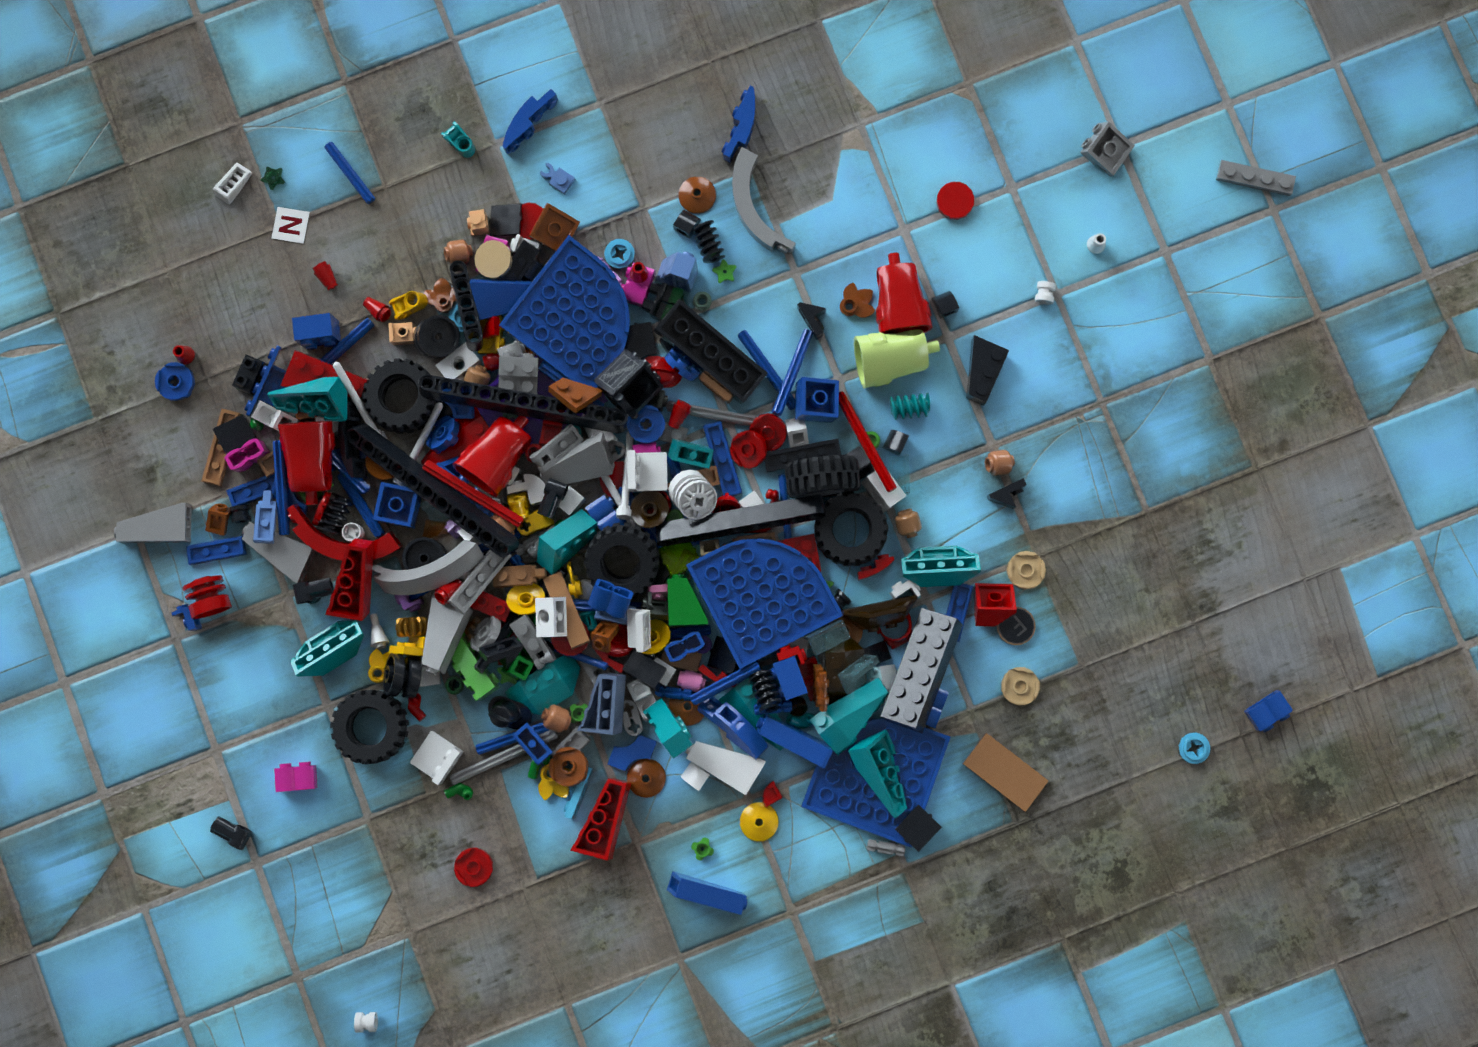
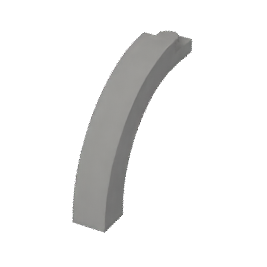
[732,147,796,254]
[372,539,484,595]

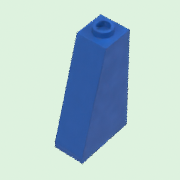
[470,279,532,320]
[756,714,833,768]
[667,871,747,915]

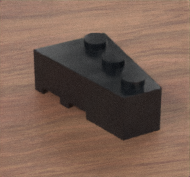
[966,335,1009,406]

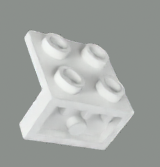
[627,450,668,492]
[410,731,464,785]

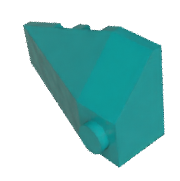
[267,377,348,422]
[719,678,784,751]
[810,678,889,755]
[848,730,907,818]

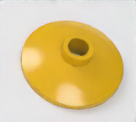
[506,583,545,615]
[641,619,671,655]
[740,802,779,841]

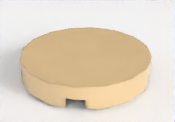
[475,240,513,279]
[1007,551,1046,590]
[1001,667,1040,705]

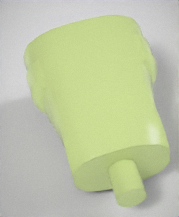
[854,329,940,389]

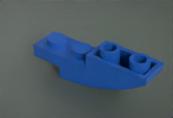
[722,85,755,163]
[503,89,558,154]
[697,697,768,760]

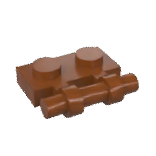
[813,664,829,712]

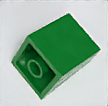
[667,574,709,626]

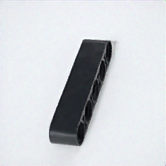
[449,261,483,352]

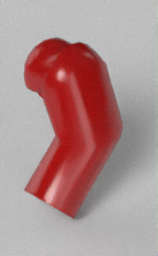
[766,489,779,503]
[408,693,426,722]

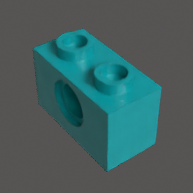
[668,438,714,469]

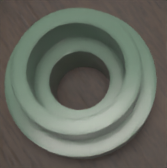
[693,292,712,311]

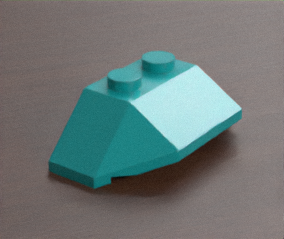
[901,545,981,587]
[290,620,364,677]
[505,655,581,715]

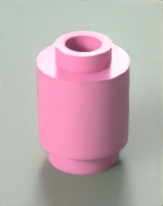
[677,670,706,692]

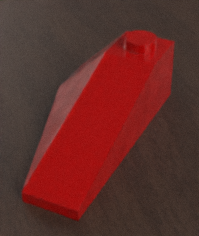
[421,407,489,465]

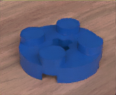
[665,348,701,382]
[155,362,195,401]
[627,405,665,444]
[426,416,460,454]

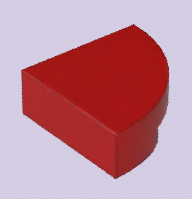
[483,316,500,339]
[762,781,783,808]

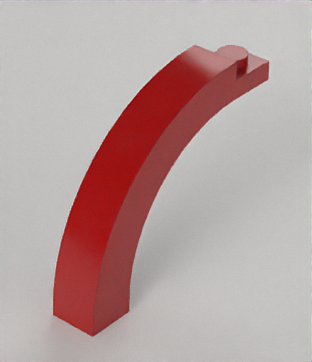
[287,504,403,561]

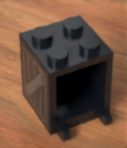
[593,349,664,419]

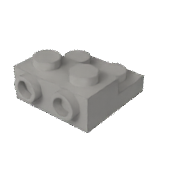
[1080,121,1135,176]
[498,352,538,394]

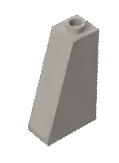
[540,432,615,484]
[114,503,192,543]
[242,521,316,583]
[421,593,473,675]

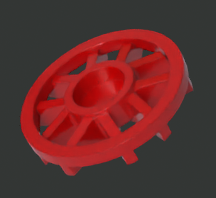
[312,491,331,526]

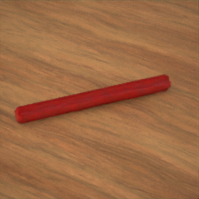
[839,391,897,492]
[422,460,524,528]

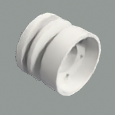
[668,470,717,520]

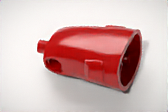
[876,252,933,334]
[452,416,532,497]
[278,421,336,505]

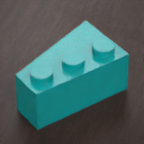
[537,509,598,575]
[643,698,693,759]

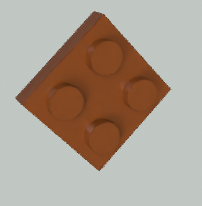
[529,203,580,252]

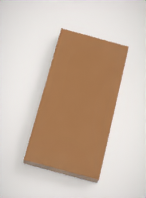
[962,733,1048,812]

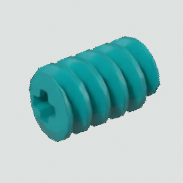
[890,393,930,420]

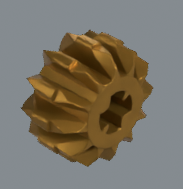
[395,617,428,637]

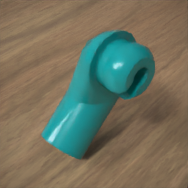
[786,713,815,729]

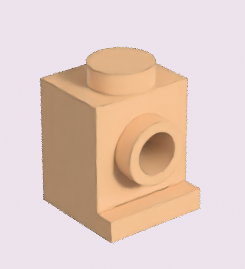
[467,209,490,236]
[388,322,416,345]

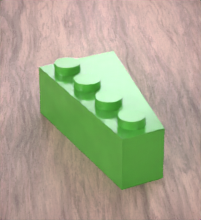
[451,632,500,701]

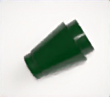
[445,675,464,695]

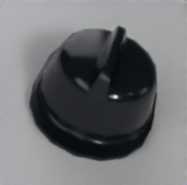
[488,696,532,730]

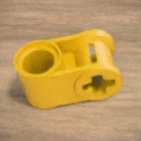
[389,291,428,320]
[507,491,530,519]
[517,510,555,536]

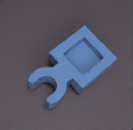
[540,163,575,195]

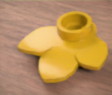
[567,562,583,598]
[368,649,391,683]
[538,764,571,800]

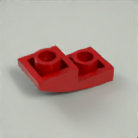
[857,554,894,581]

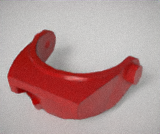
[876,613,913,650]

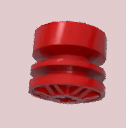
[182,575,232,619]

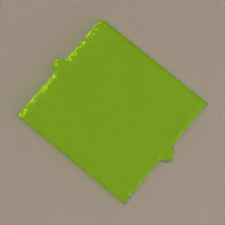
[658,542,699,577]

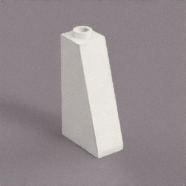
[685,741,766,795]

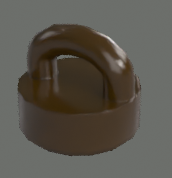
[789,697,808,717]

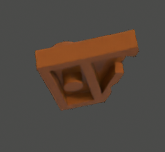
[548,378,602,413]

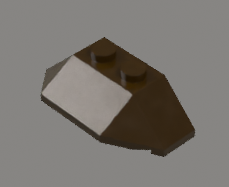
[841,595,917,633]
[823,630,866,705]

